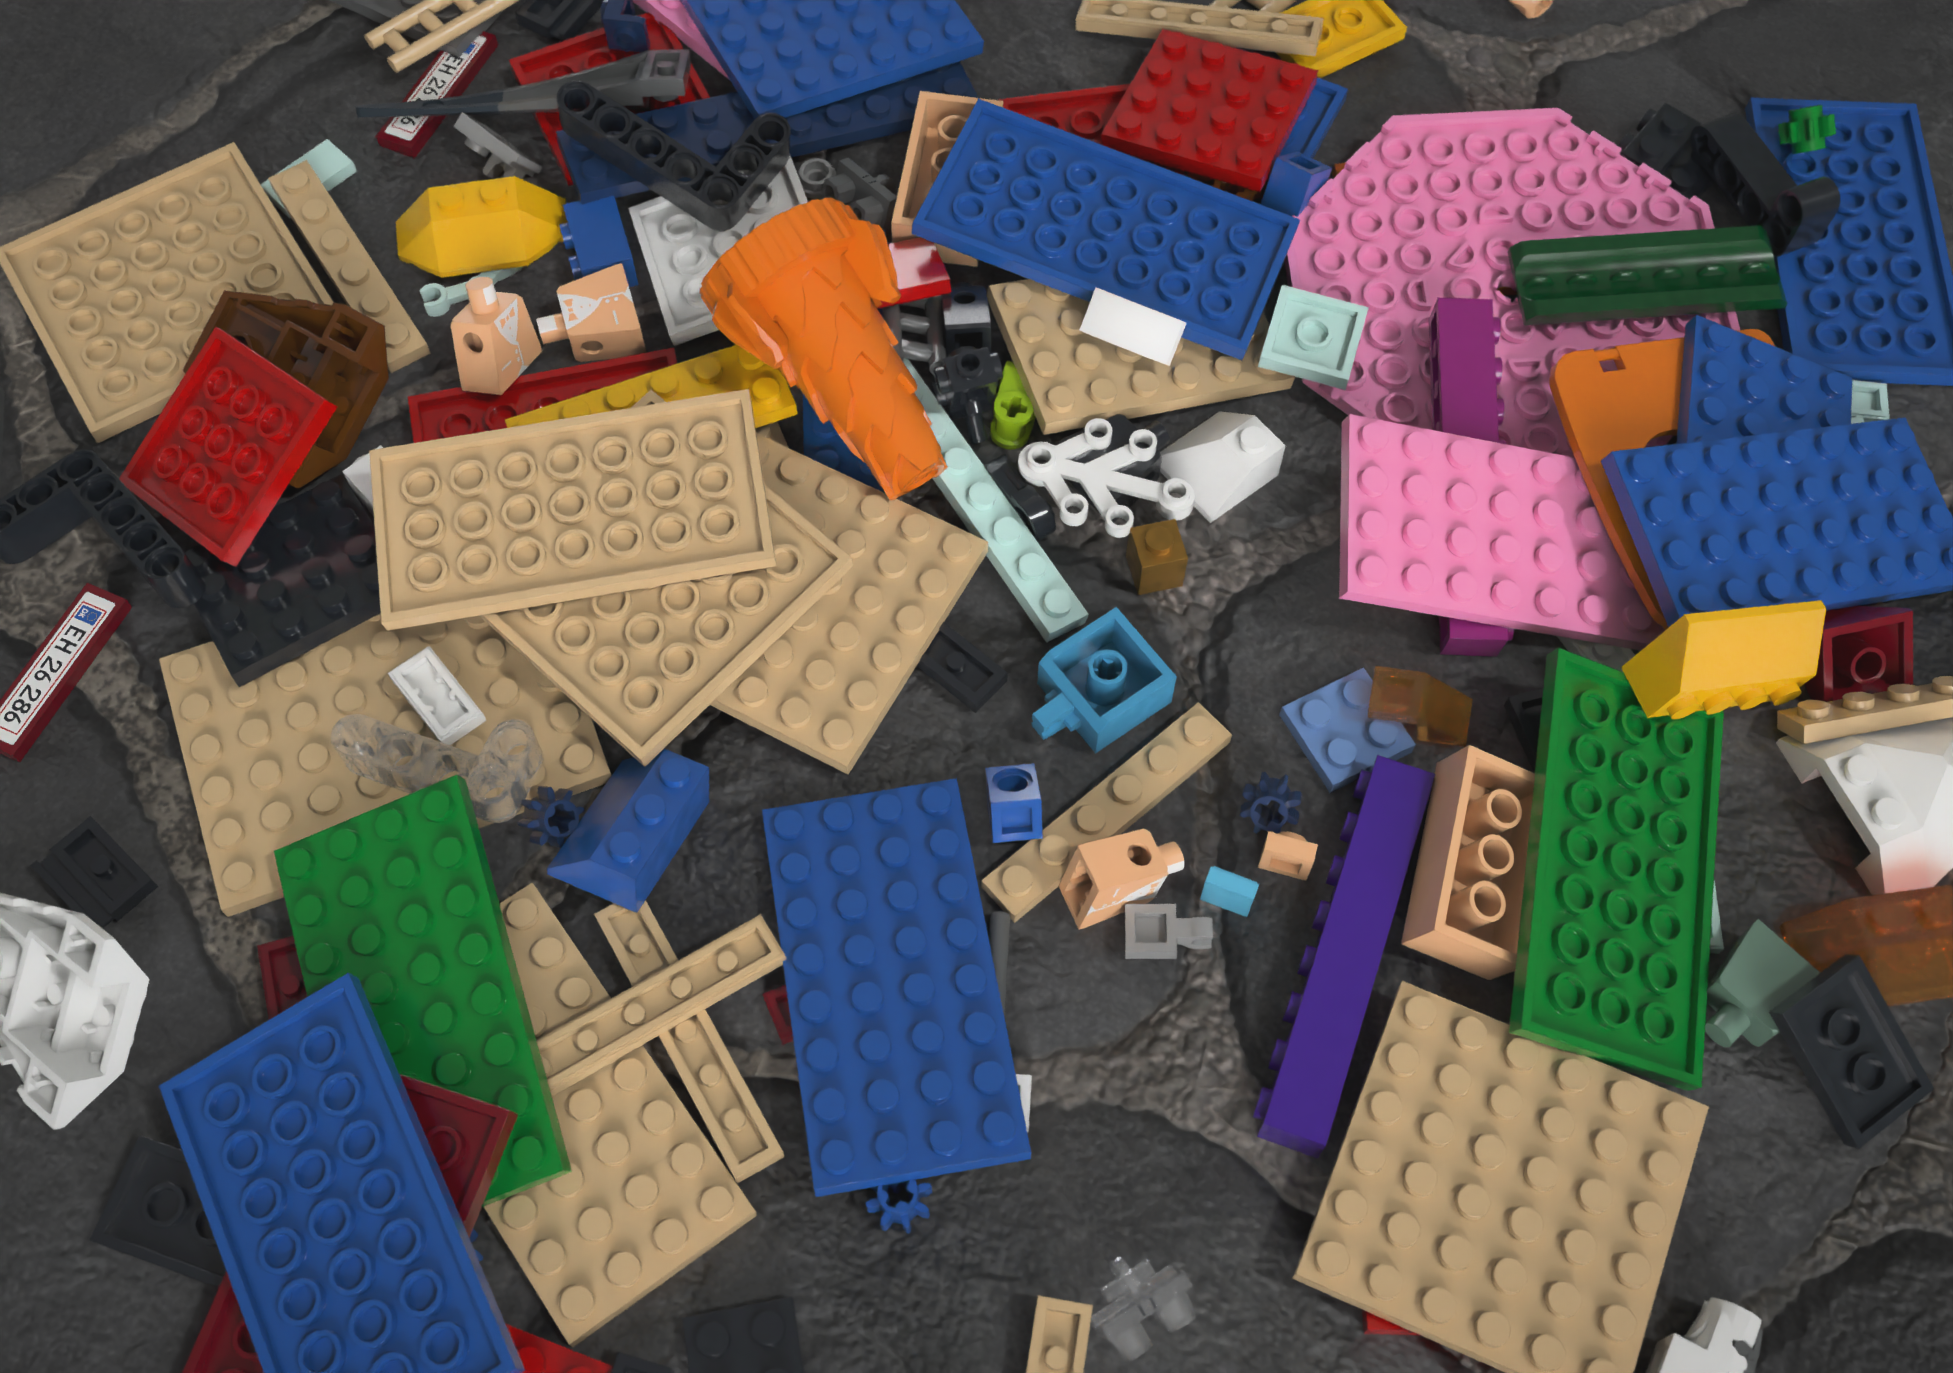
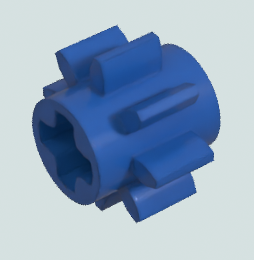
[865,1179,933,1234]

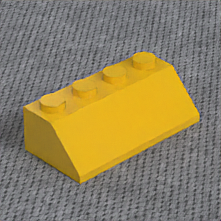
[1621,600,1826,720]

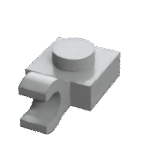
[1125,904,1213,959]

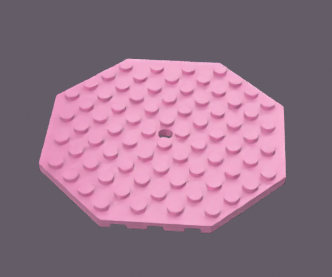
[1284,108,1740,458]

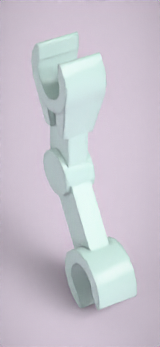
[420,266,523,317]

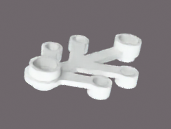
[1018,418,1195,538]

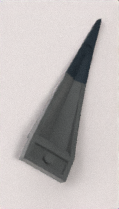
[355,49,691,118]

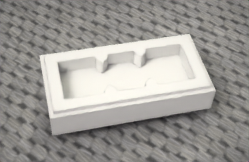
[388,646,486,749]

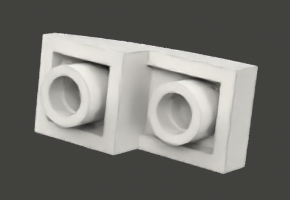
[1079,288,1186,366]

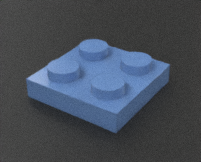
[1279,668,1416,793]

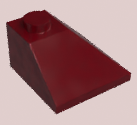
[1804,606,1913,702]

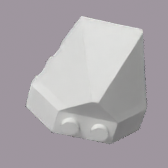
[1776,717,1953,911]
[0,893,149,1130]

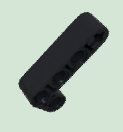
[1690,112,1840,257]

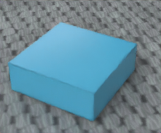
[1200,866,1259,917]

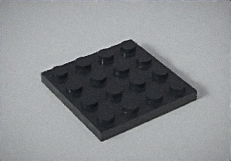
[185,474,381,687]

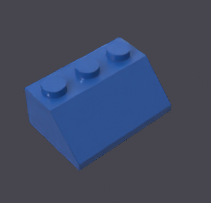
[547,749,709,913]

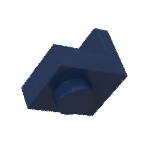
[601,0,650,52]

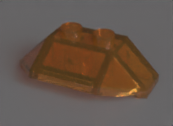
[1779,885,1953,1007]

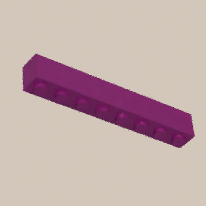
[1429,297,1514,657]

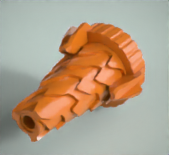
[699,197,947,500]

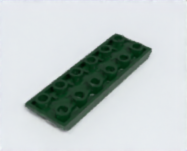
[1507,226,1787,326]

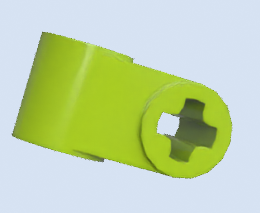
[990,361,1036,450]

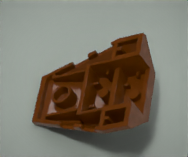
[183,290,389,488]

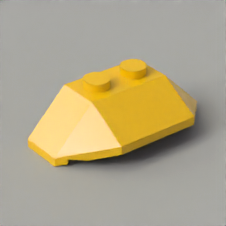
[396,176,567,278]

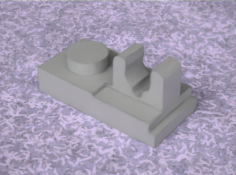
[453,112,542,179]

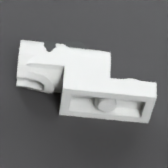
[1646,1297,1763,1373]

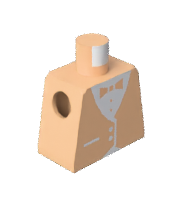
[536,263,646,362]
[451,277,542,395]
[1059,829,1184,930]

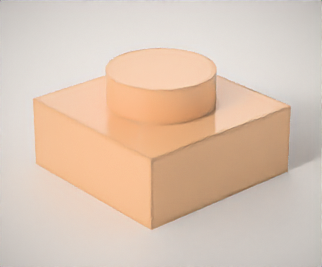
[1258,831,1318,881]

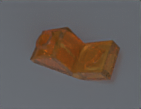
[1368,666,1473,747]

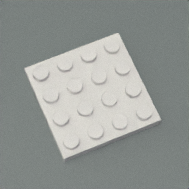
[628,156,808,346]

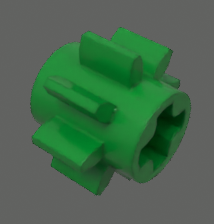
[1778,104,1836,154]

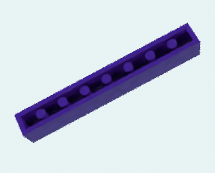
[1252,755,1435,1159]

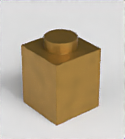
[1126,519,1188,595]

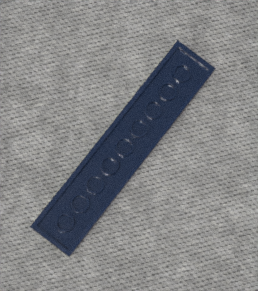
[556,61,979,205]

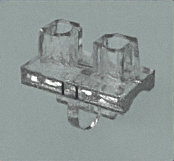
[1090,1257,1196,1361]

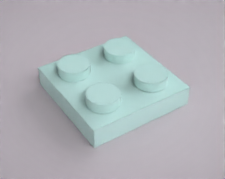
[1258,285,1369,390]

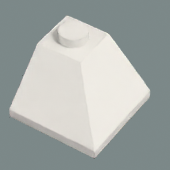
[1160,411,1286,523]

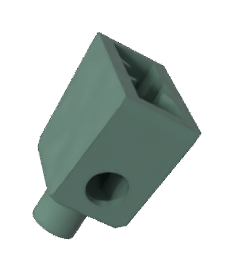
[1705,919,1820,1047]

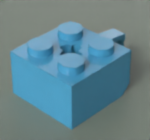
[1031,607,1177,754]

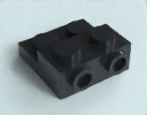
[1618,103,1714,200]

